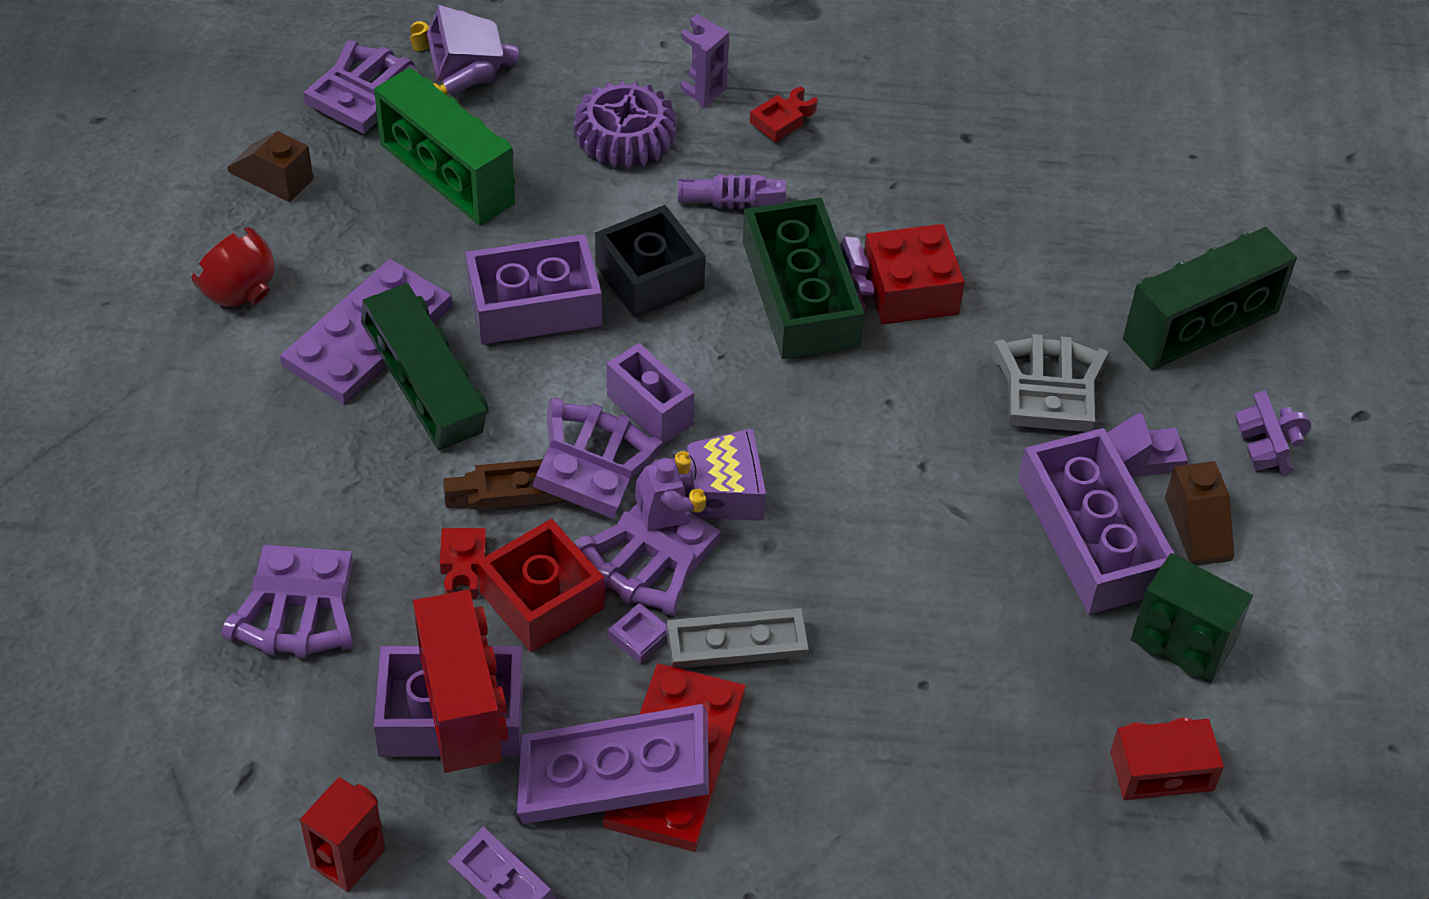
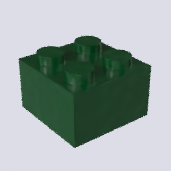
[1130,553,1254,683]

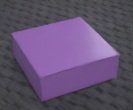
[608,603,668,665]

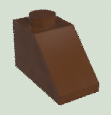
[227,131,314,203]
[1165,461,1234,566]

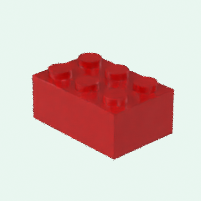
[413,589,509,773]

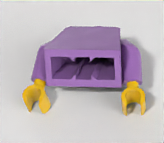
[410,5,519,96]

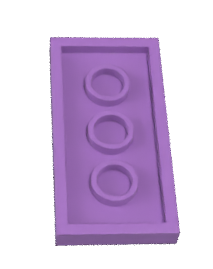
[280,259,452,405]
[517,704,709,824]

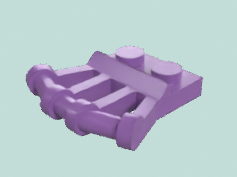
[303,40,428,134]
[532,398,664,519]
[574,504,721,616]
[222,545,353,658]

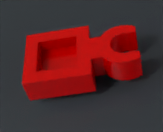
[750,86,818,142]
[440,528,487,600]

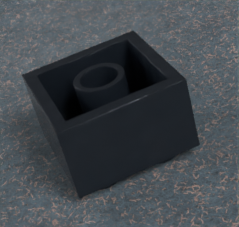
[595,205,706,318]

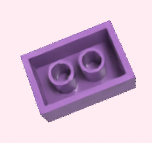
[465,234,602,345]
[374,646,524,757]

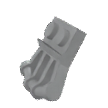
[991,334,1110,432]

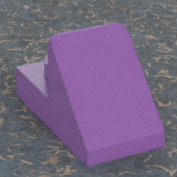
[1107,413,1188,477]

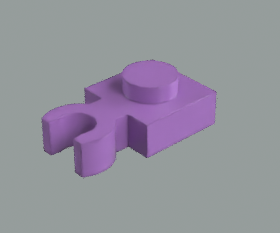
[840,237,874,310]

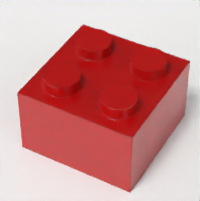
[864,224,965,325]
[477,518,605,653]

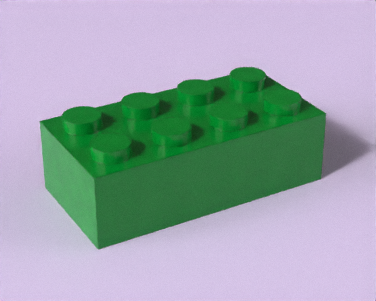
[374,67,515,226]

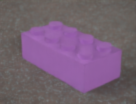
[1018,428,1174,615]

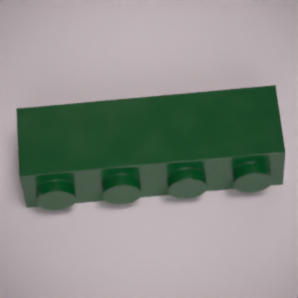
[361,283,489,451]

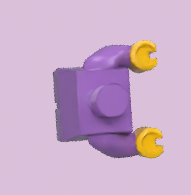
[635,451,706,531]

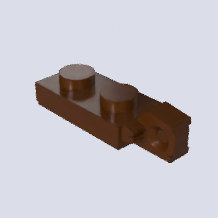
[443,459,566,510]

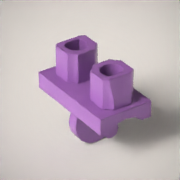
[1235,390,1311,476]

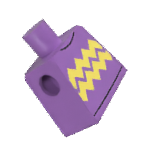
[679,429,766,520]

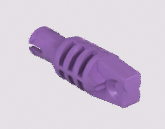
[678,174,786,209]

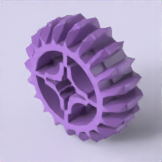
[574,79,677,170]

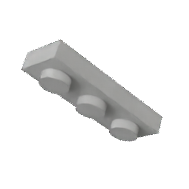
[666,608,809,669]

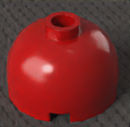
[191,227,275,307]

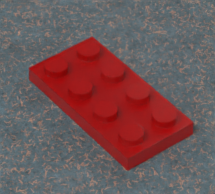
[603,663,746,852]

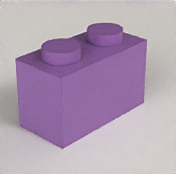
[606,343,694,444]

